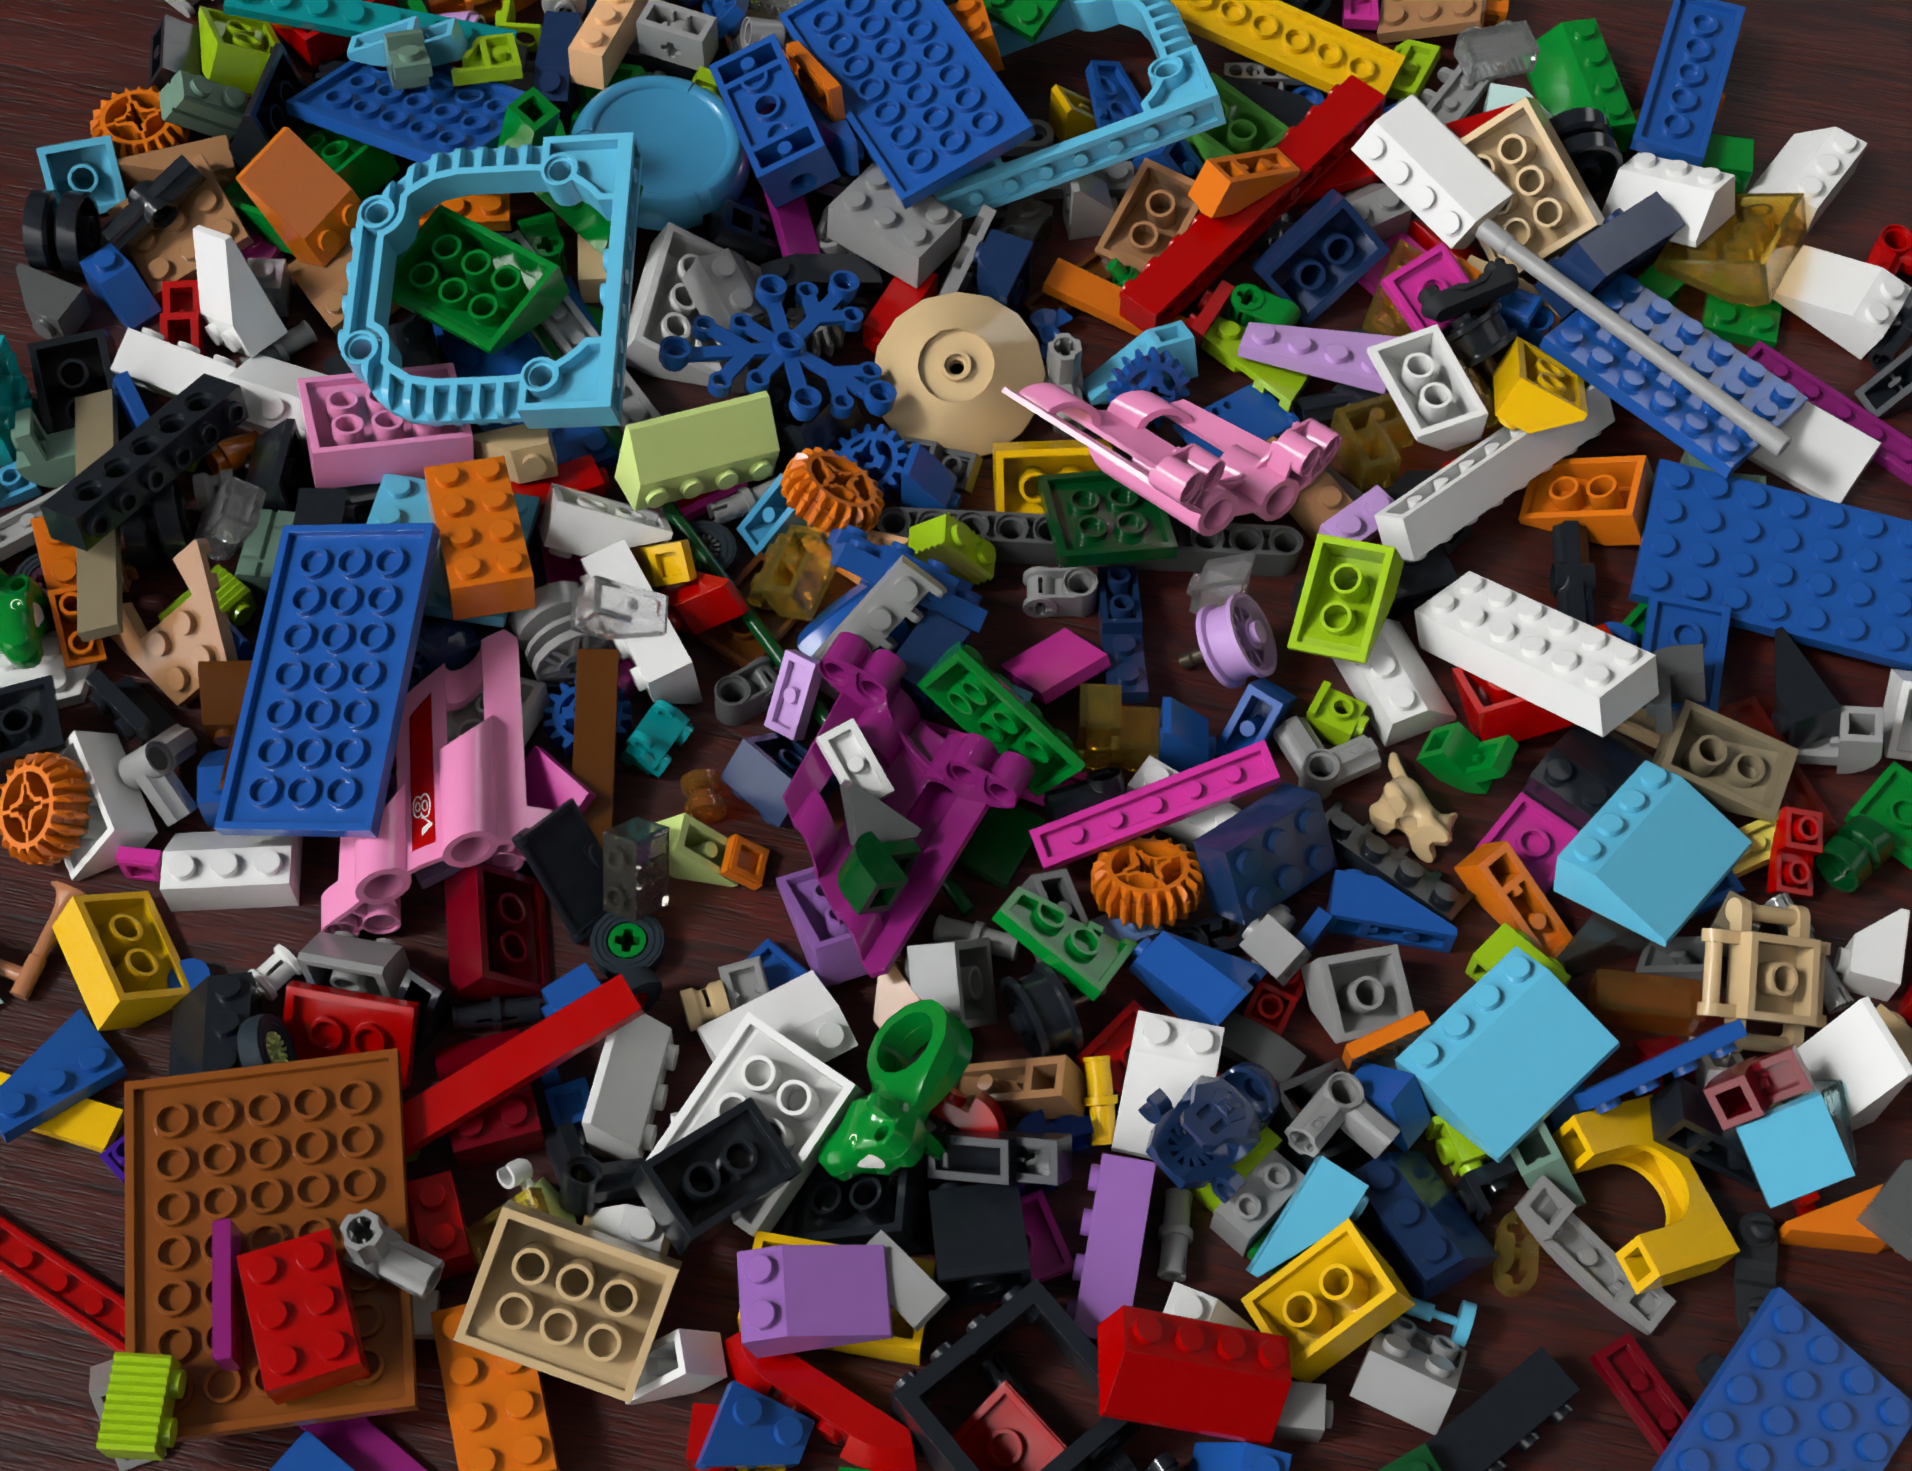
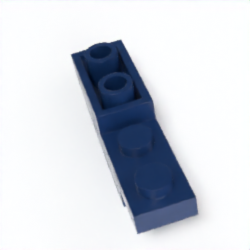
[1097,566,1149,704]

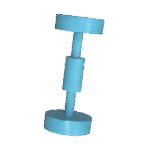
[1405,1296,1477,1348]

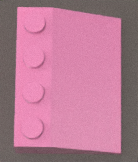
[297,363,474,489]

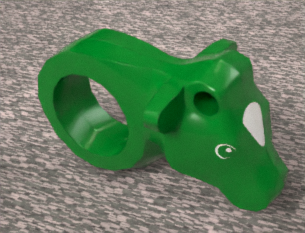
[0,568,50,669]
[817,999,973,1182]

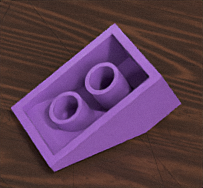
[776,867,901,988]
[737,1245,893,1358]

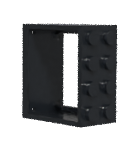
[892,1278,1142,1471]

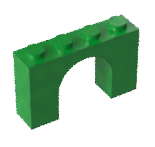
[498,86,644,256]

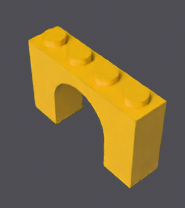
[1551,1094,1740,1295]

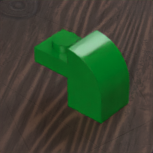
[1416,722,1519,794]

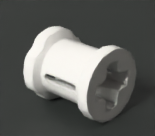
[248,943,302,1001]

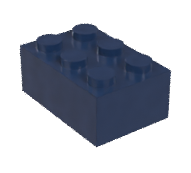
[1193,782,1338,926]

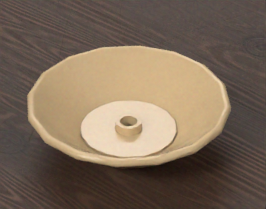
[872,292,1046,457]

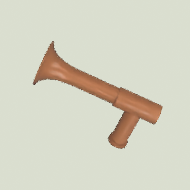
[0,881,88,1000]

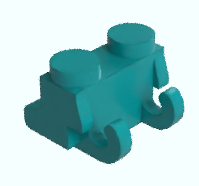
[619,699,694,778]

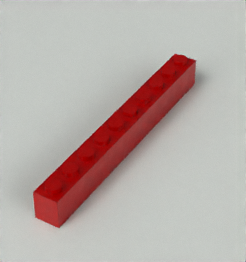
[1119,74,1386,332]

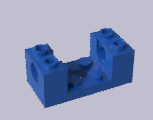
[709,33,841,209]

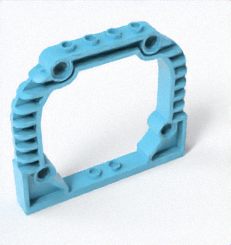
[934,0,1226,220]
[338,132,643,429]

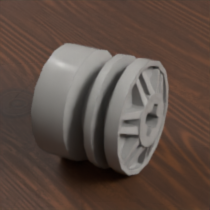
[508,581,614,688]

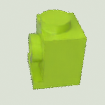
[1306,680,1370,746]
[1425,1115,1491,1177]

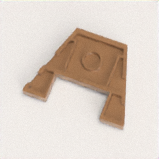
[110,538,239,706]

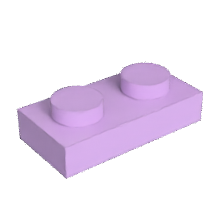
[1318,485,1394,542]
[764,649,822,741]

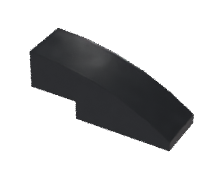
[927,1131,1072,1185]

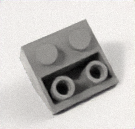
[1349,1316,1467,1435]

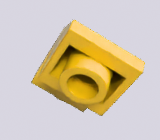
[631,539,697,587]

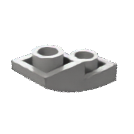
[866,1230,950,1332]

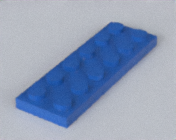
[1630,0,1746,167]

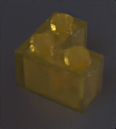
[1330,393,1415,494]
[1075,683,1159,772]

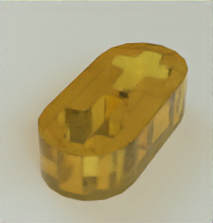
[1493,1210,1540,1298]

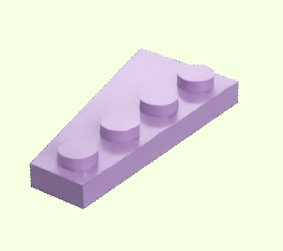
[1238,322,1399,394]

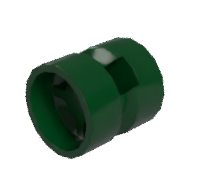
[1813,815,1894,893]

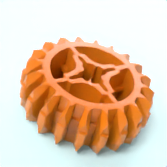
[90,84,191,159]
[780,447,885,534]
[0,752,93,866]
[1091,834,1204,930]

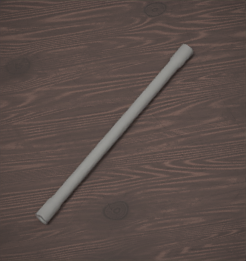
[1475,218,1792,457]

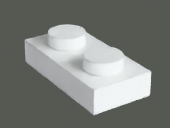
[816,718,895,800]

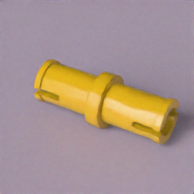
[1083,1055,1119,1146]

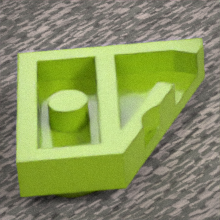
[451,33,523,86]
[1386,39,1441,100]

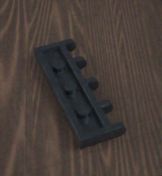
[1325,801,1475,924]

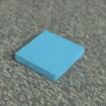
[1735,1091,1855,1209]

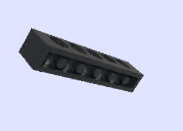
[40,373,249,552]

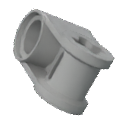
[1023,566,1098,618]

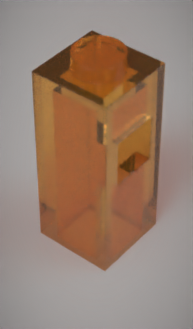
[1588,968,1706,1037]

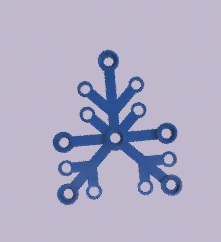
[658,270,897,421]

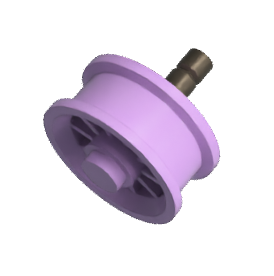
[1178,592,1277,689]

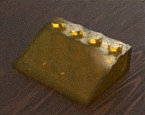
[1654,193,1807,307]

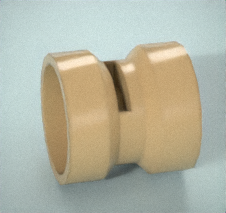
[679,980,730,1032]

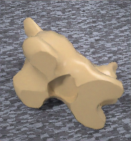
[1369,752,1458,863]

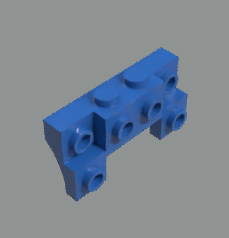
[826,525,988,633]

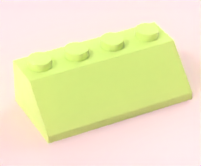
[615,391,780,512]

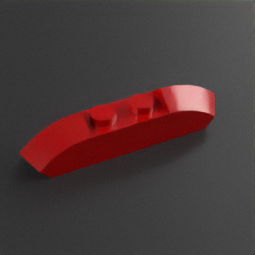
[722,1332,917,1471]

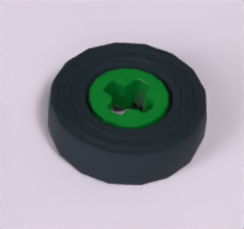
[590,907,666,979]

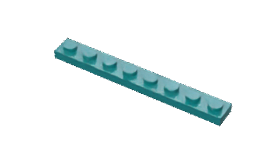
[223,0,517,51]

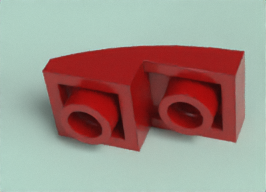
[1767,806,1823,900]
[1243,960,1311,1037]

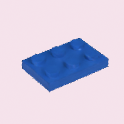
[1641,592,1731,712]

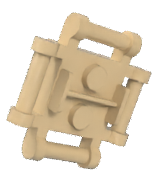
[1696,897,1831,1054]

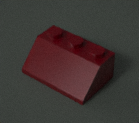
[444,862,551,1002]

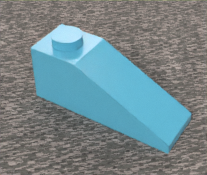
[1246,1155,1369,1278]

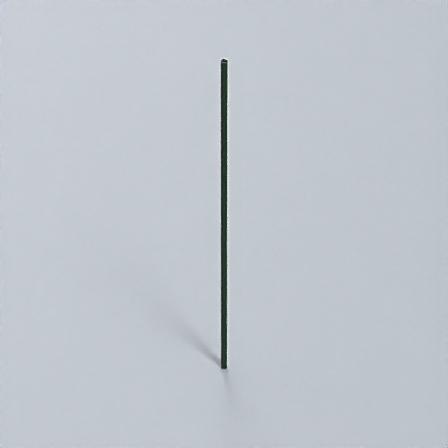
[528,324,976,917]

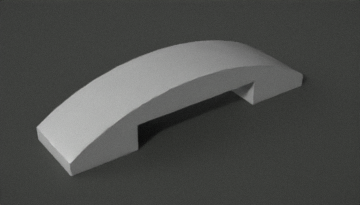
[1514,1175,1676,1335]

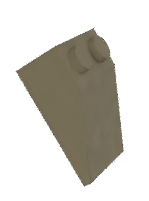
[1652,699,1799,822]

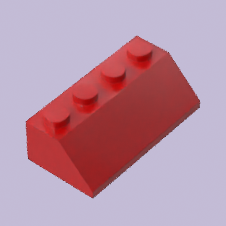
[1452,623,1613,742]
[1097,1305,1292,1446]

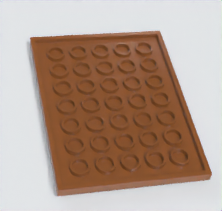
[124,1048,418,1442]

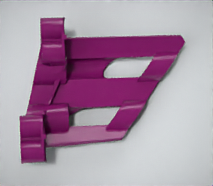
[782,632,1035,978]

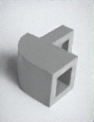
[1795,706,1884,774]

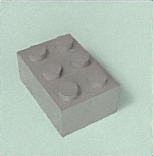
[827,163,963,289]

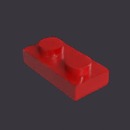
[1185,279,1235,349]

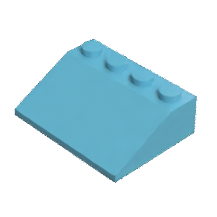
[1553,760,1752,947]
[1395,946,1620,1163]

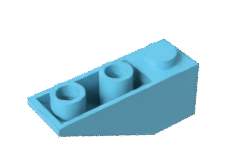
[1083,320,1198,406]

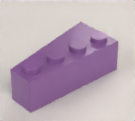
[1066,1153,1156,1343]

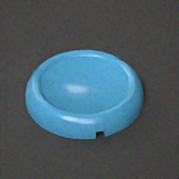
[571,75,751,231]

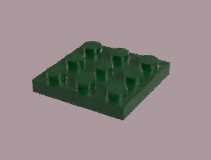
[1037,470,1178,568]

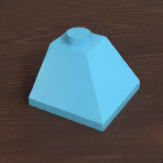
[36,135,127,214]

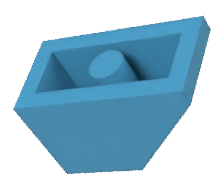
[736,473,812,555]

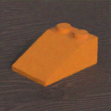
[235,127,362,267]
[1518,455,1654,546]

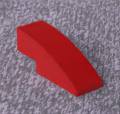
[159,280,207,356]

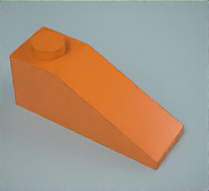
[1188,148,1301,219]
[1454,841,1577,960]
[1777,1184,1898,1254]

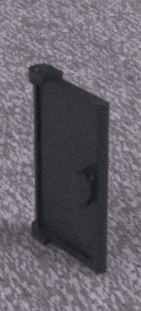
[512,798,631,944]

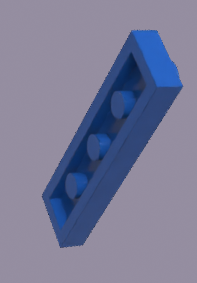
[1572,1019,1748,1115]

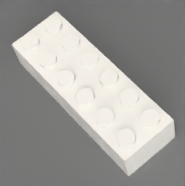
[1414,571,1659,737]

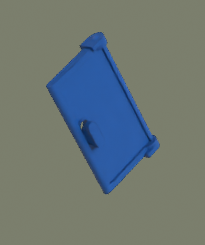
[1173,382,1300,458]

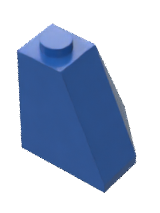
[1128,930,1267,1026]

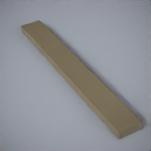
[75,389,123,642]

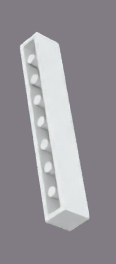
[1374,380,1615,563]

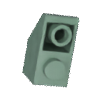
[1510,1121,1586,1209]

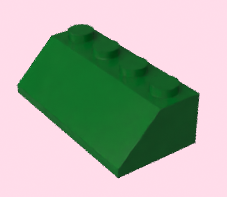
[1520,18,1637,153]

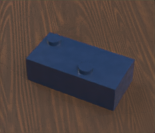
[1534,191,1685,320]

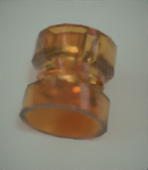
[680,768,727,824]

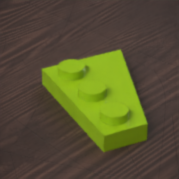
[1201,316,1312,412]

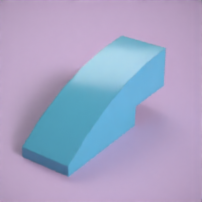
[347,15,468,67]

